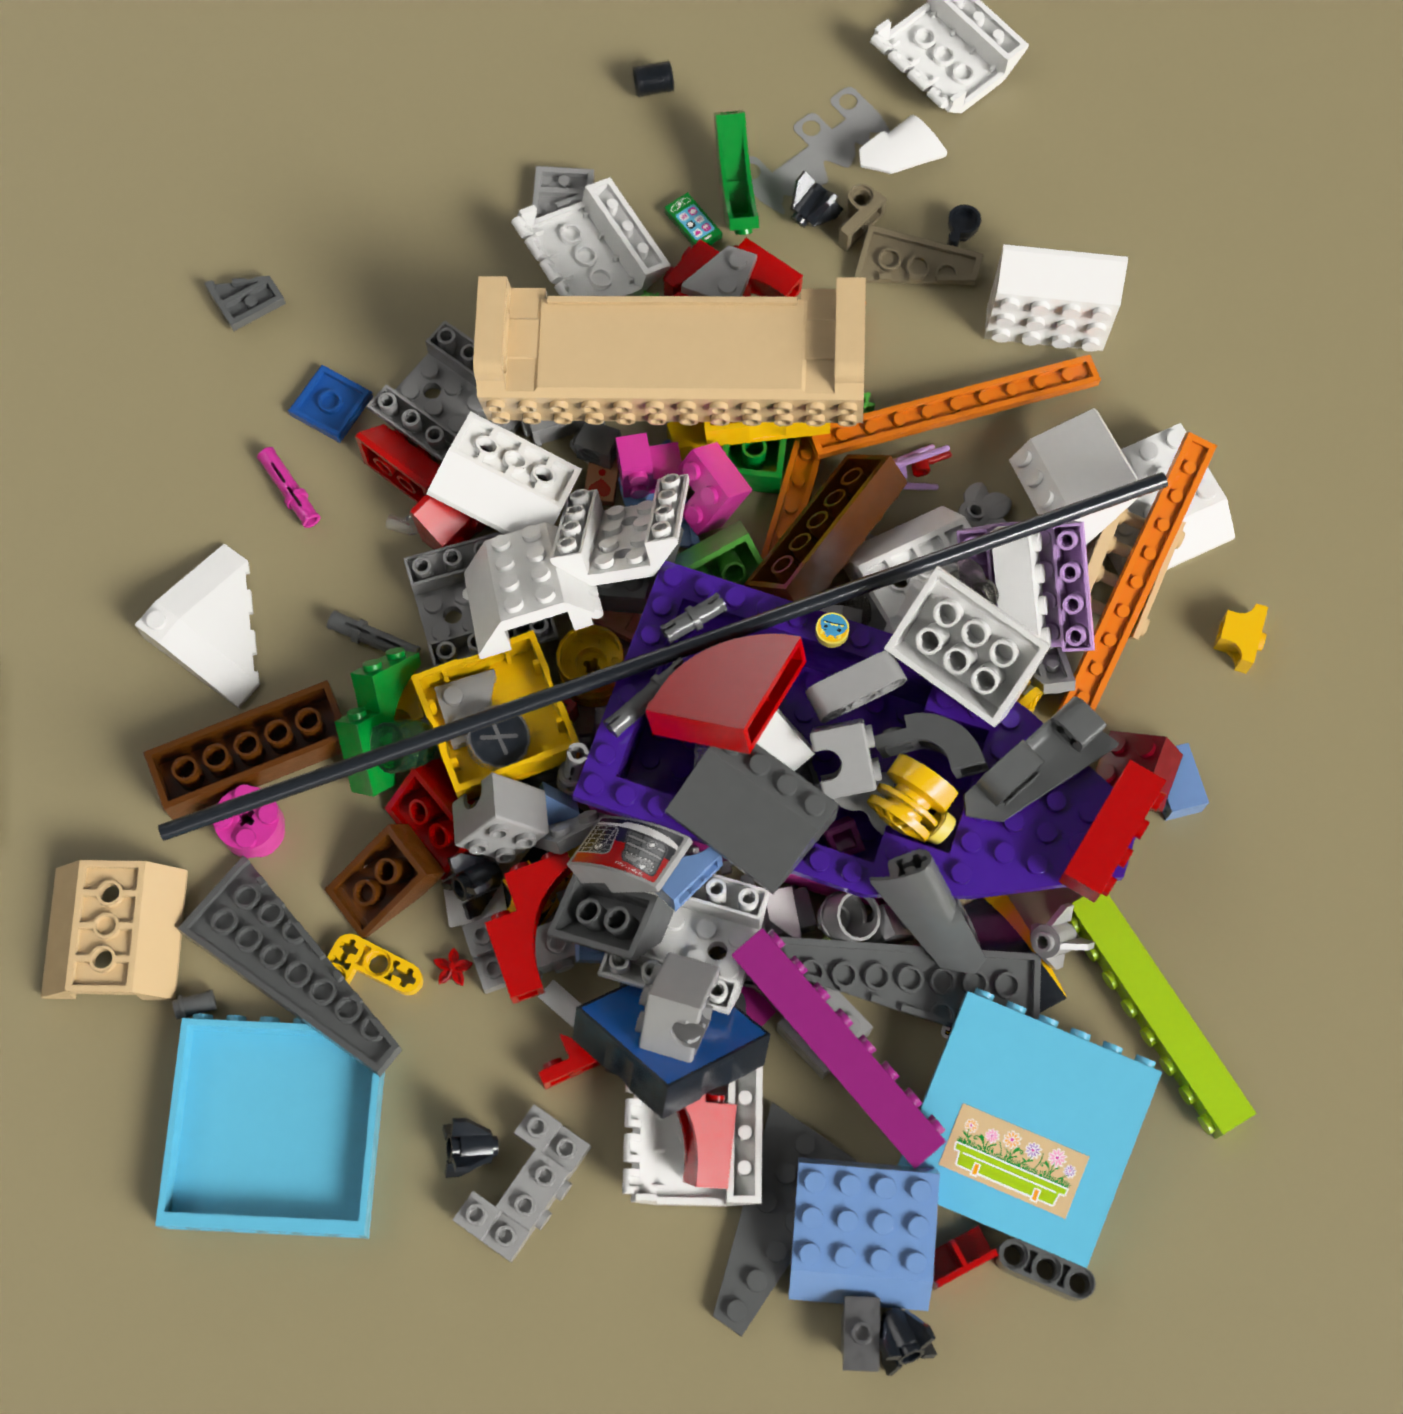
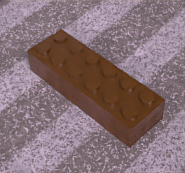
[744,454,908,601]
[143,680,343,820]

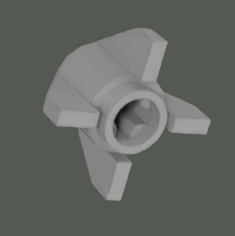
[1030,903,1095,970]

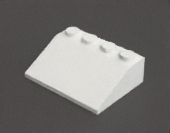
[1009,408,1139,545]
[884,566,1051,727]

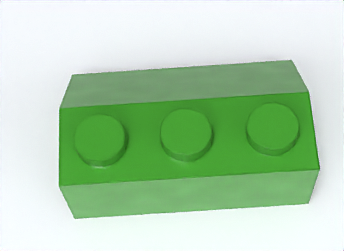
[675,520,763,586]

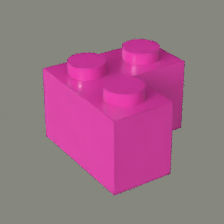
[616,432,682,499]
[677,442,753,536]

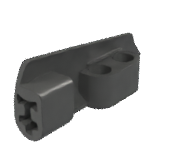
[964,696,1119,822]
[869,849,986,974]

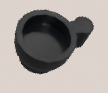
[947,204,981,247]

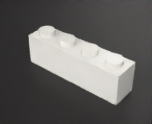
[990,525,1052,644]

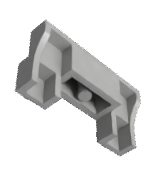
[462,889,576,994]
[453,1104,591,1263]

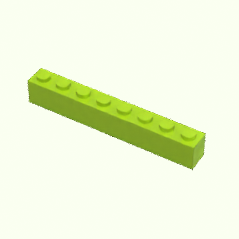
[1068,894,1257,1139]

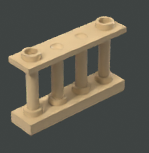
[1086,508,1186,640]

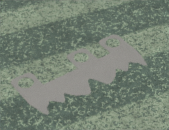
[749,87,890,214]

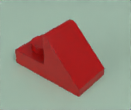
[538,1034,601,1090]

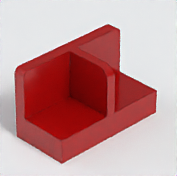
[932,1226,999,1291]

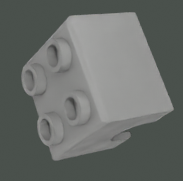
[810,718,882,799]
[452,772,549,863]
[635,952,720,1063]

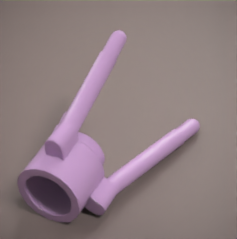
[893,444,950,490]

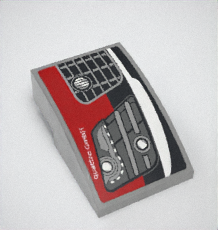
[567,816,693,892]

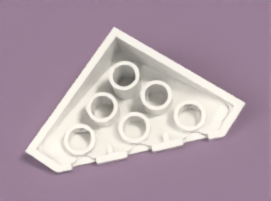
[135,544,260,709]

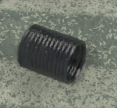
[633,60,674,98]

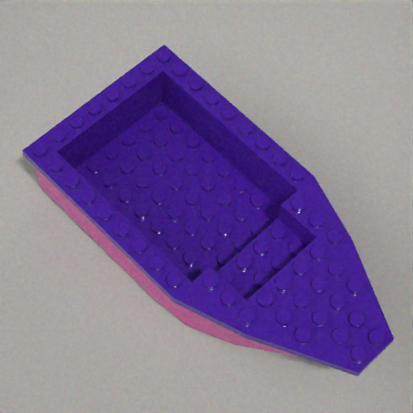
[572,560,1135,906]

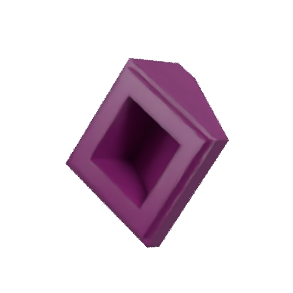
[822,816,865,855]

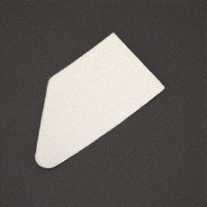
[767,886,802,938]

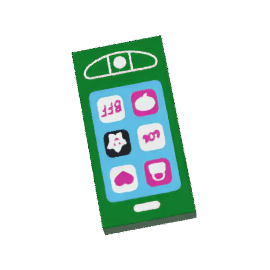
[664,192,722,246]

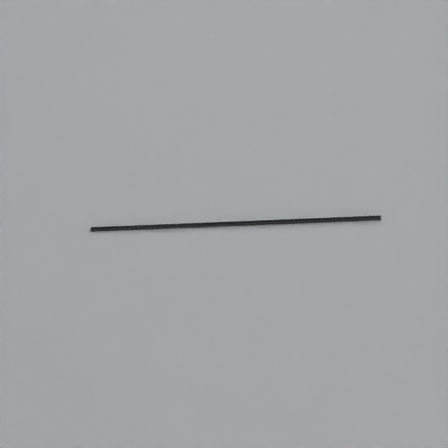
[158,472,1168,841]

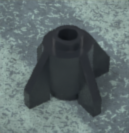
[790,171,844,228]
[442,853,502,920]
[442,1118,499,1178]
[879,1307,937,1376]

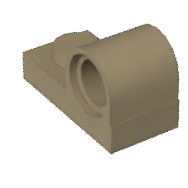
[838,184,887,252]

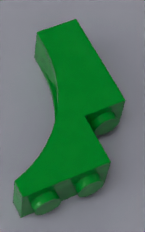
[713,110,760,235]
[335,647,421,797]

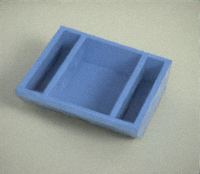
[788,1157,940,1311]

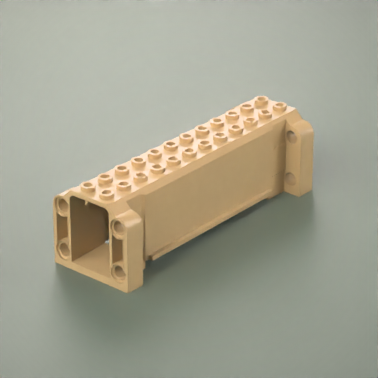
[473,276,866,427]

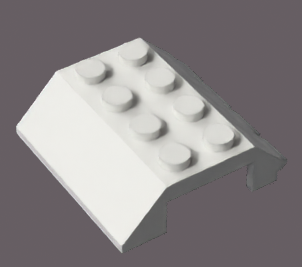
[870,0,1029,113]
[511,177,671,296]
[464,522,603,659]
[622,1066,763,1207]

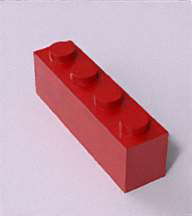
[1058,760,1167,903]

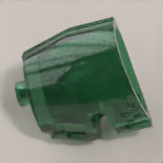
[370,719,437,774]

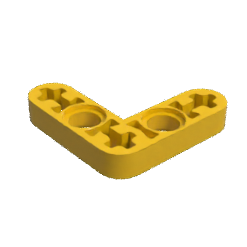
[327,933,423,995]

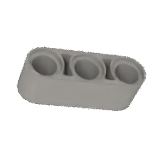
[805,650,907,723]

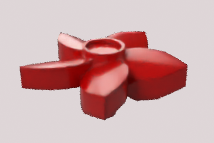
[433,947,473,986]

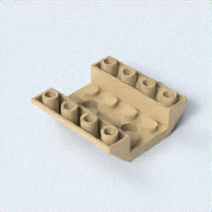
[41,860,188,1001]

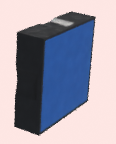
[572,984,771,1119]

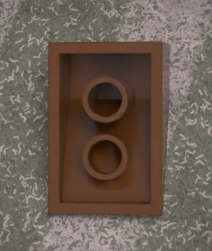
[324,824,446,939]

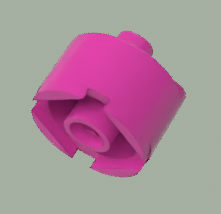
[214,784,285,859]

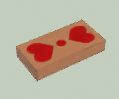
[585,458,619,506]

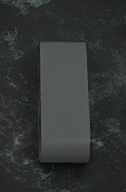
[994,1238,1096,1301]

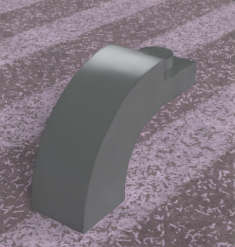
[874,713,989,779]

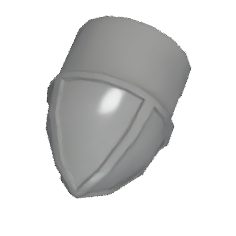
[817,891,881,942]

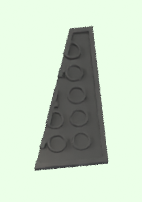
[713,1102,857,1337]

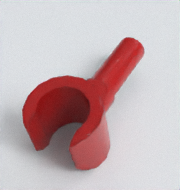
[911,451,952,477]

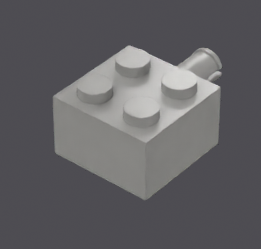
[776,986,873,1079]

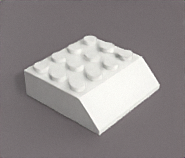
[985,244,1128,352]
[1106,423,1235,576]

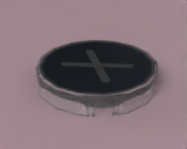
[465,705,531,771]

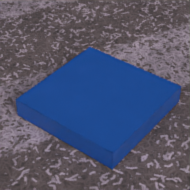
[288,365,373,443]

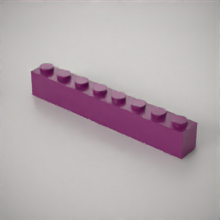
[731,928,946,1169]

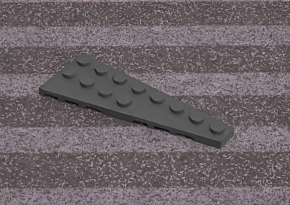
[178,856,402,1077]
[780,937,1041,1028]

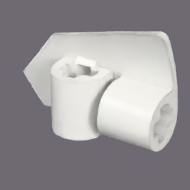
[859,115,947,174]

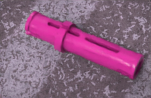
[257,447,321,528]

